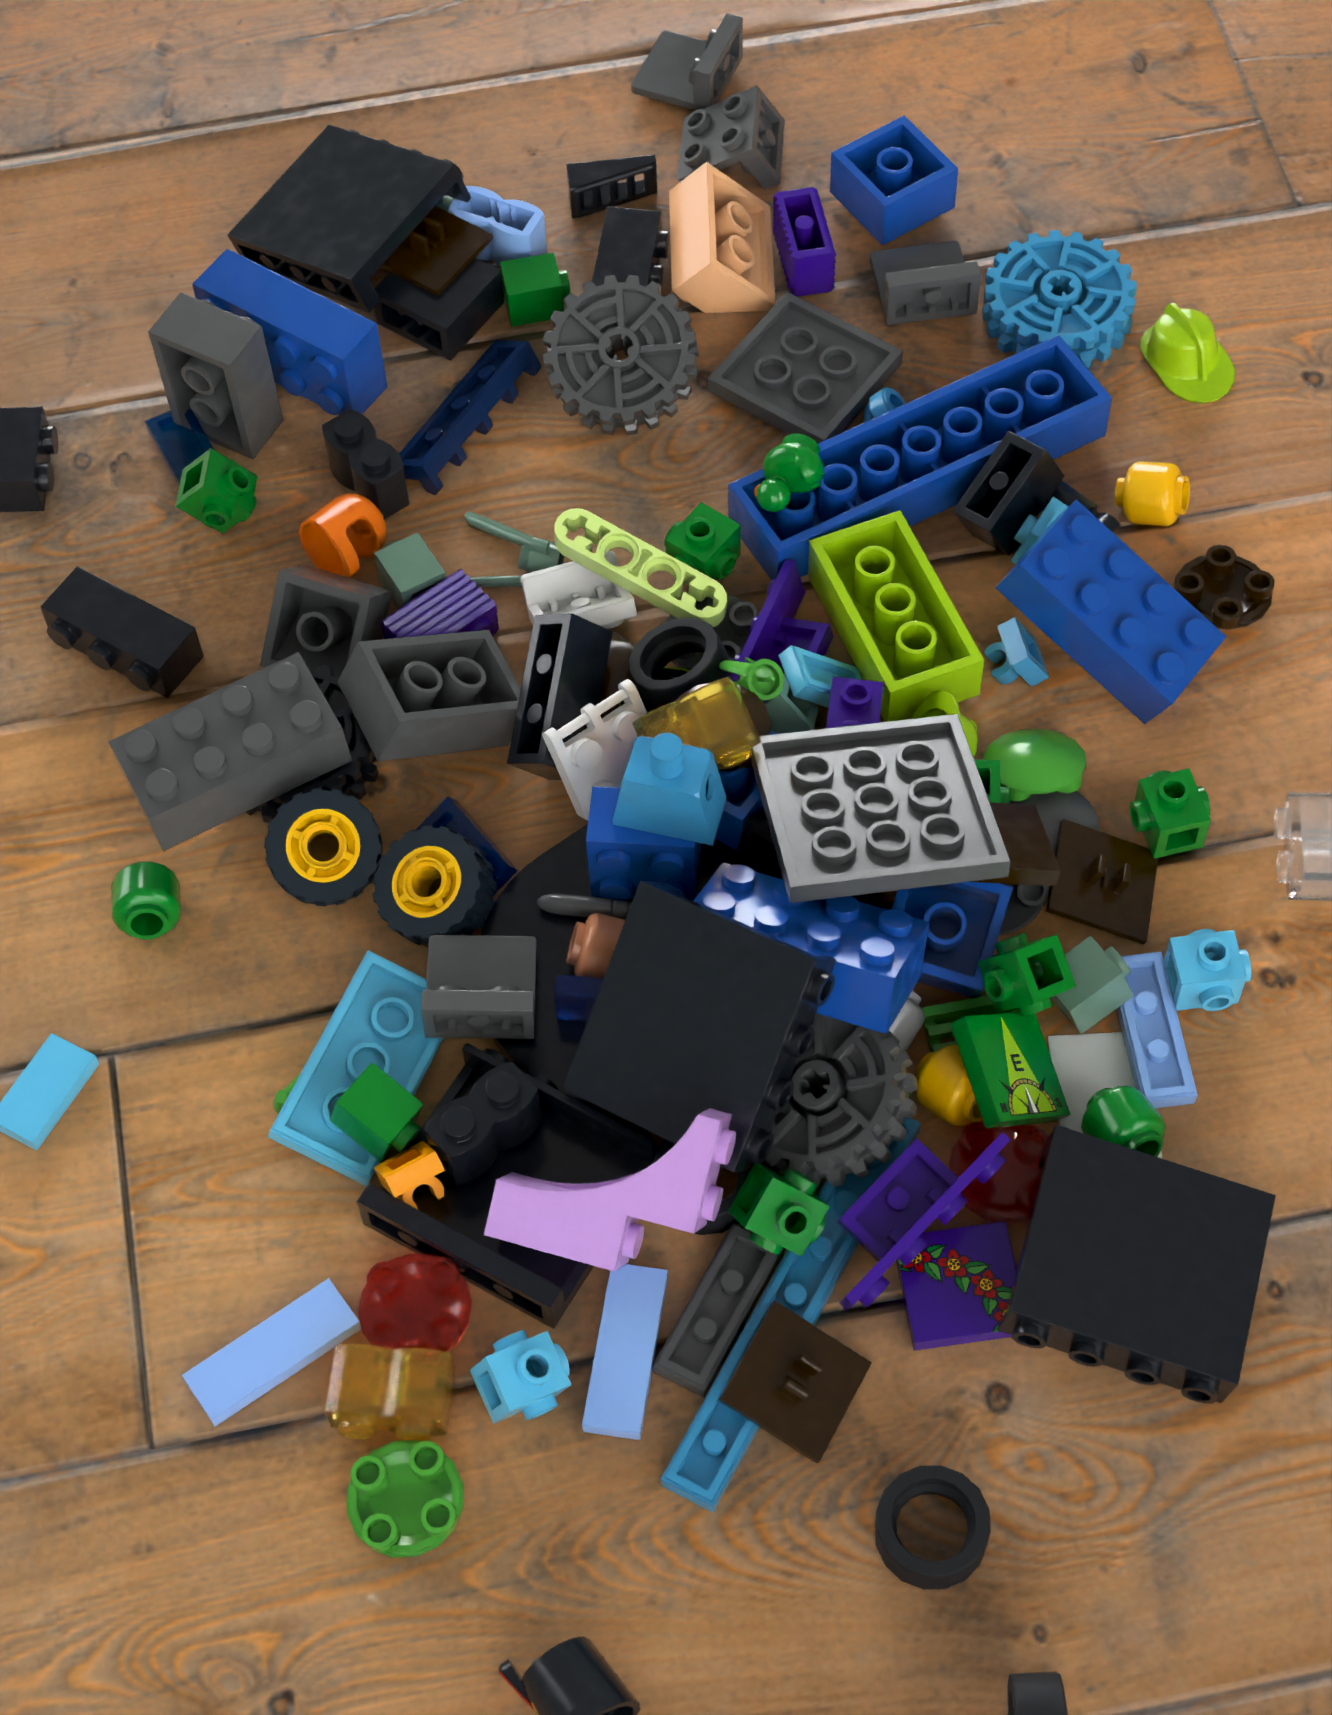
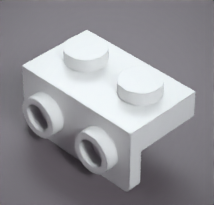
[521,551,637,629]

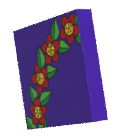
[896,1221,1017,1351]

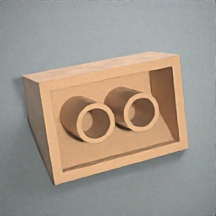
[669,162,776,313]

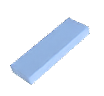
[1116,952,1198,1109]
[582,1264,668,1440]
[182,1278,362,1427]

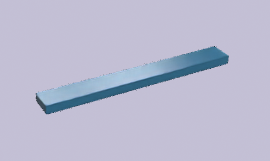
[660,1117,921,1513]

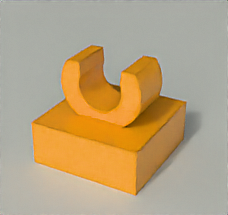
[373,1141,445,1209]

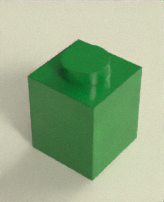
[500,252,571,327]
[330,1062,424,1162]

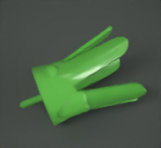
[719,657,784,701]

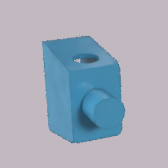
[612,733,726,846]

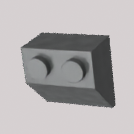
[260,564,393,678]

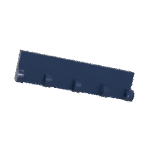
[399,340,542,495]

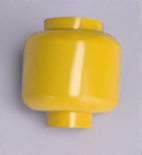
[1115,461,1190,526]
[916,1044,983,1127]

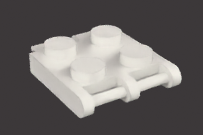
[542,679,657,820]

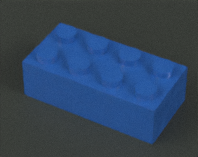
[192,249,388,415]
[995,499,1226,724]
[694,863,929,1034]

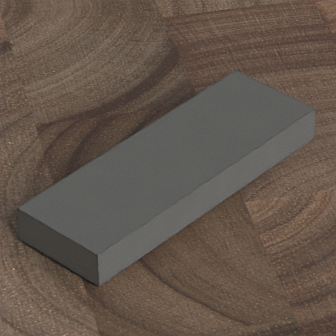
[653,1222,783,1398]

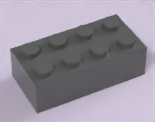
[108,652,352,852]

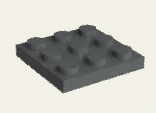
[707,292,903,444]

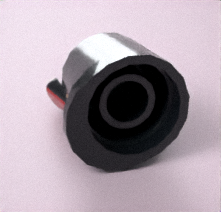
[498,1636,640,1715]

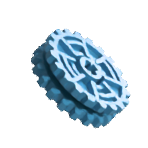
[982,230,1137,369]

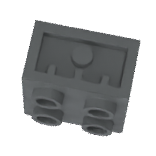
[631,13,743,110]
[677,85,785,189]
[870,241,981,326]
[422,935,537,1039]

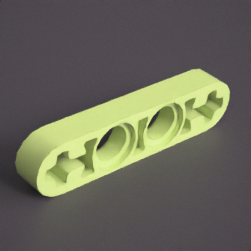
[554,508,727,627]

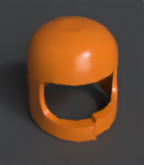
[299,493,387,579]

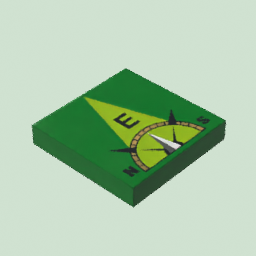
[951,1013,1071,1129]

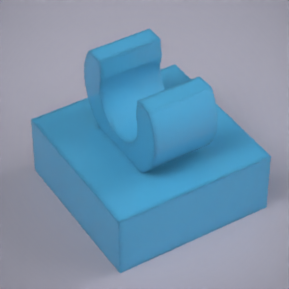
[984,617,1050,686]

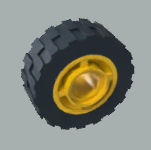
[264,788,383,907]
[373,825,497,947]

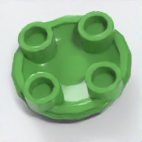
[983,728,1086,801]
[347,1440,464,1558]

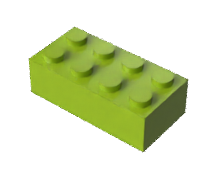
[808,510,984,722]

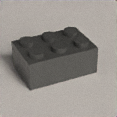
[148,292,283,459]
[338,630,521,762]

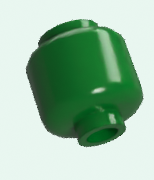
[111,861,181,940]
[1081,1086,1166,1157]

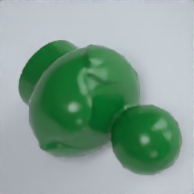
[754,433,824,512]

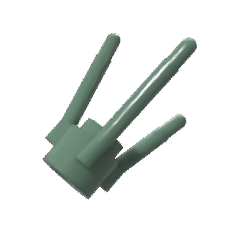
[465,511,565,587]

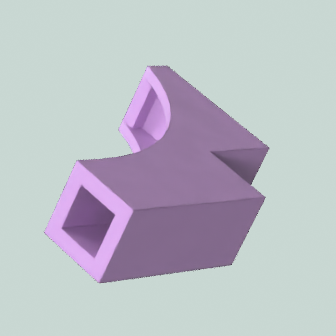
[484,1109,736,1272]

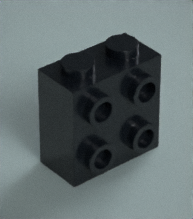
[374,258,504,361]

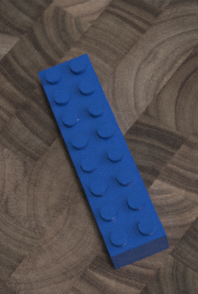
[728,335,1112,580]

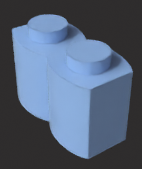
[448,186,547,266]

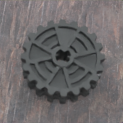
[543,275,699,435]
[764,1013,918,1187]

